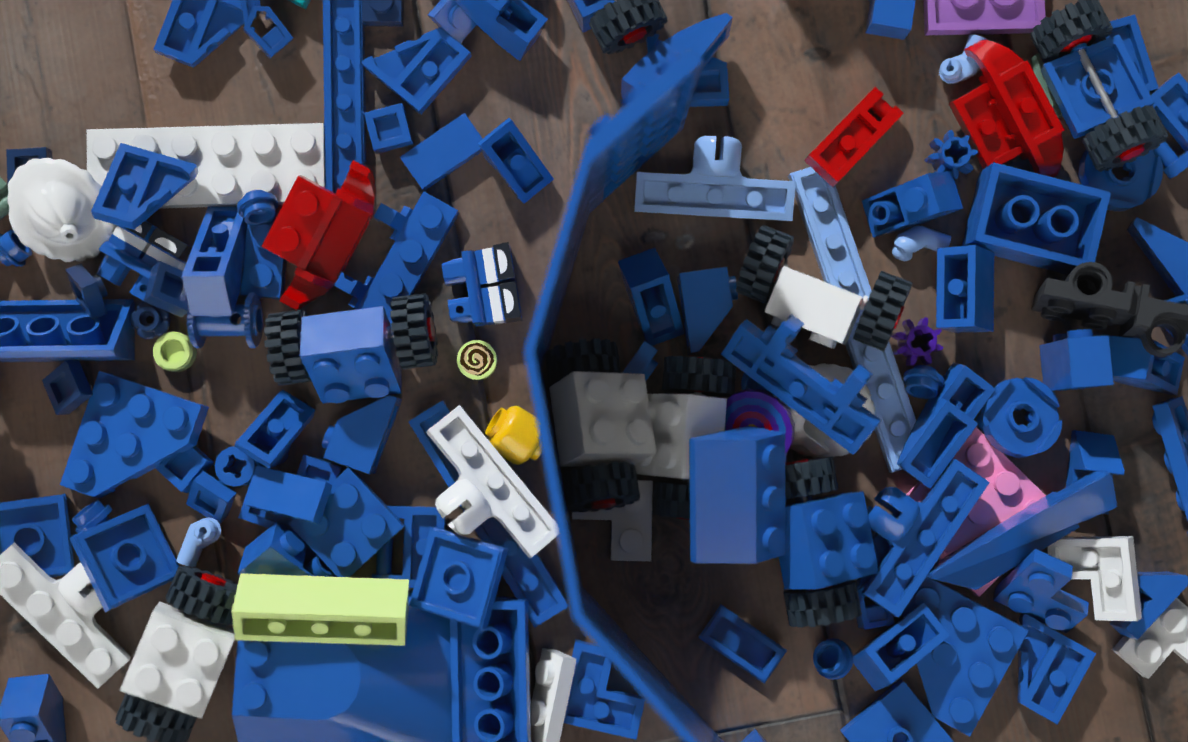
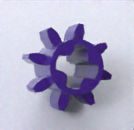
[891,317,944,366]

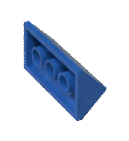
[0,299,135,362]
[450,596,531,742]

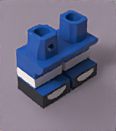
[97,221,192,301]
[442,242,523,327]

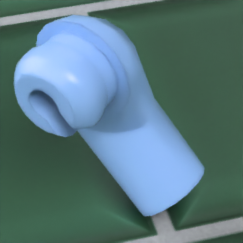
[939,34,987,84]
[892,226,951,261]
[176,517,221,567]

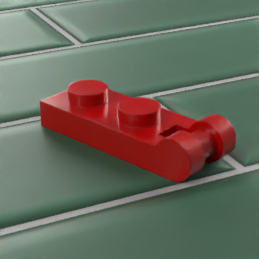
[804,86,904,187]

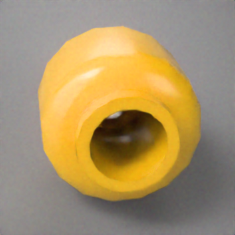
[485,406,542,465]

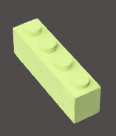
[232,574,409,646]

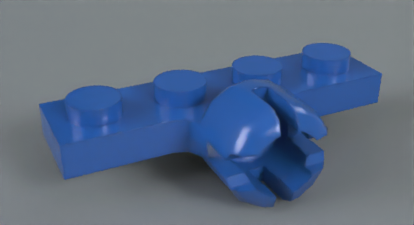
[861,459,990,618]

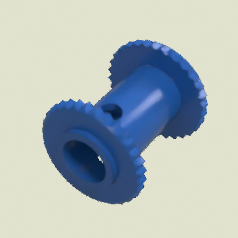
[187,292,263,348]

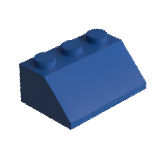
[689,425,786,564]

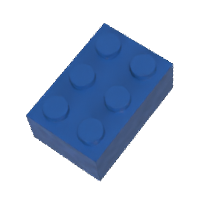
[962,162,1111,275]

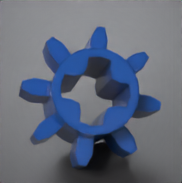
[924,130,978,181]

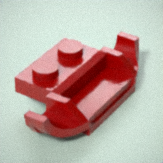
[949,40,1065,178]
[261,160,376,310]

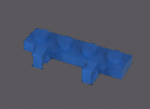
[334,191,459,325]
[721,314,881,455]

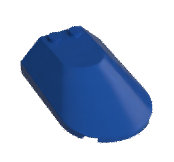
[232,591,452,742]

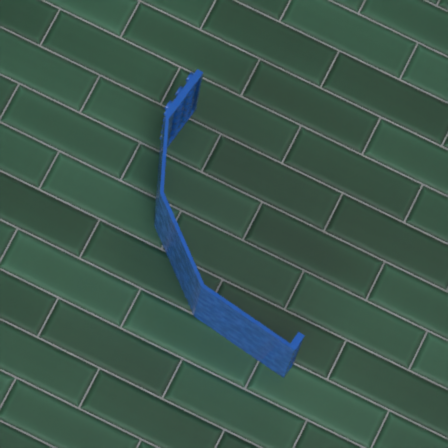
[524,47,767,742]

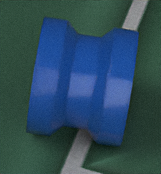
[215,446,263,487]

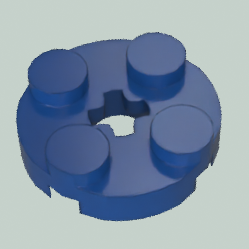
[1079,150,1163,211]
[977,377,1062,458]

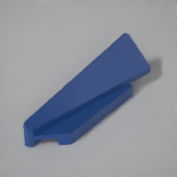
[926,471,1117,590]

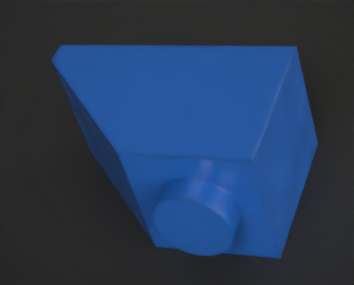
[618,248,685,346]
[677,267,738,356]
[1109,335,1185,396]
[322,395,402,474]
[853,603,951,691]

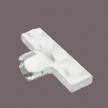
[426,405,557,558]
[0,542,131,688]

